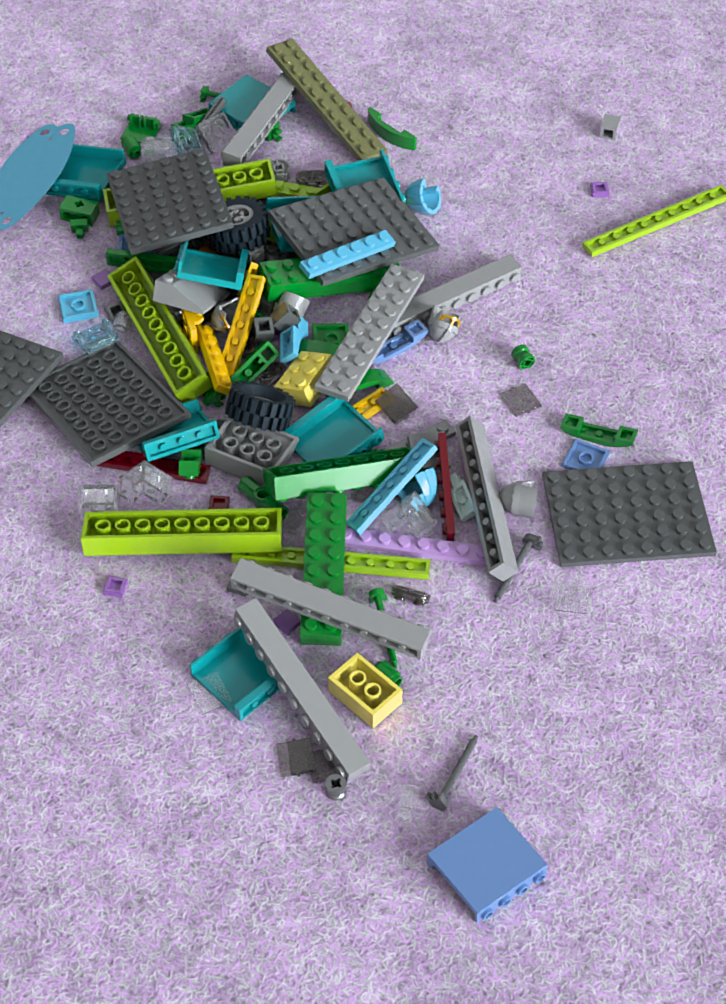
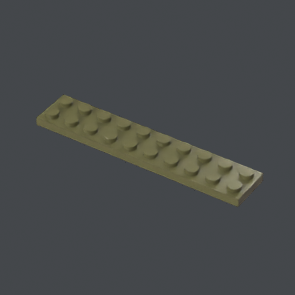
[266,38,387,161]

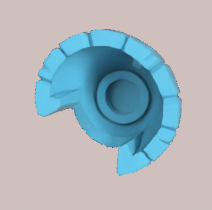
[405,178,441,214]
[398,467,437,509]

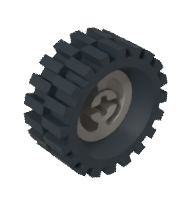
[209,196,270,255]
[225,381,296,432]

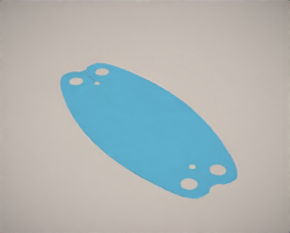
[0,124,75,230]

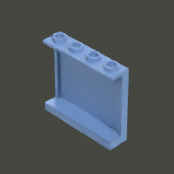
[427,807,548,923]

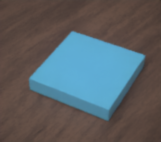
[58,289,99,323]

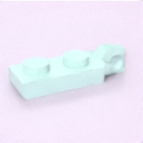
[450,473,475,522]

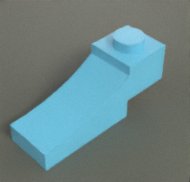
[280,317,308,364]

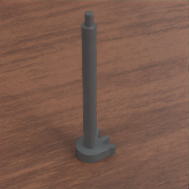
[493,533,543,603]
[425,735,478,811]

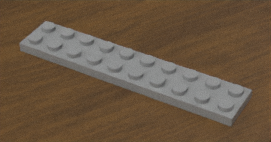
[314,264,424,402]

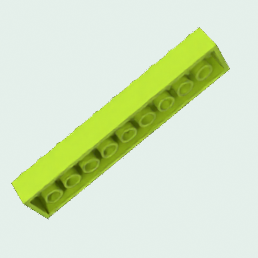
[103,158,278,227]
[107,256,213,403]
[81,508,283,556]

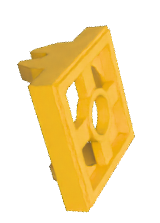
[181,309,204,354]

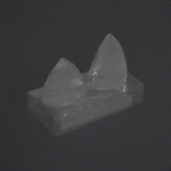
[283,499,307,538]

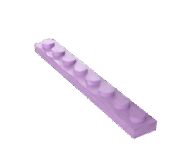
[345,527,487,566]

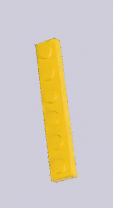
[222,274,266,376]
[196,324,232,395]

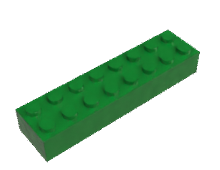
[257,258,400,302]
[263,446,423,502]
[300,493,347,646]

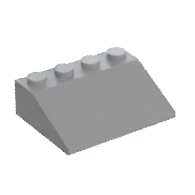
[153,268,230,315]
[205,417,299,486]

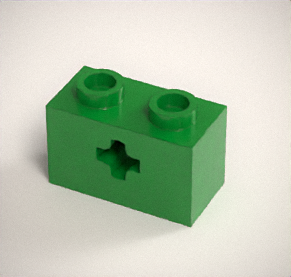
[59,195,100,227]

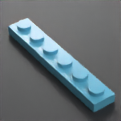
[299,230,396,279]
[346,438,438,535]

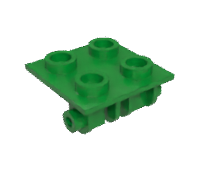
[120,113,162,145]

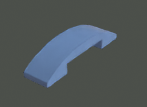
[372,319,429,364]

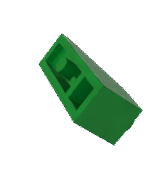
[230,340,280,383]

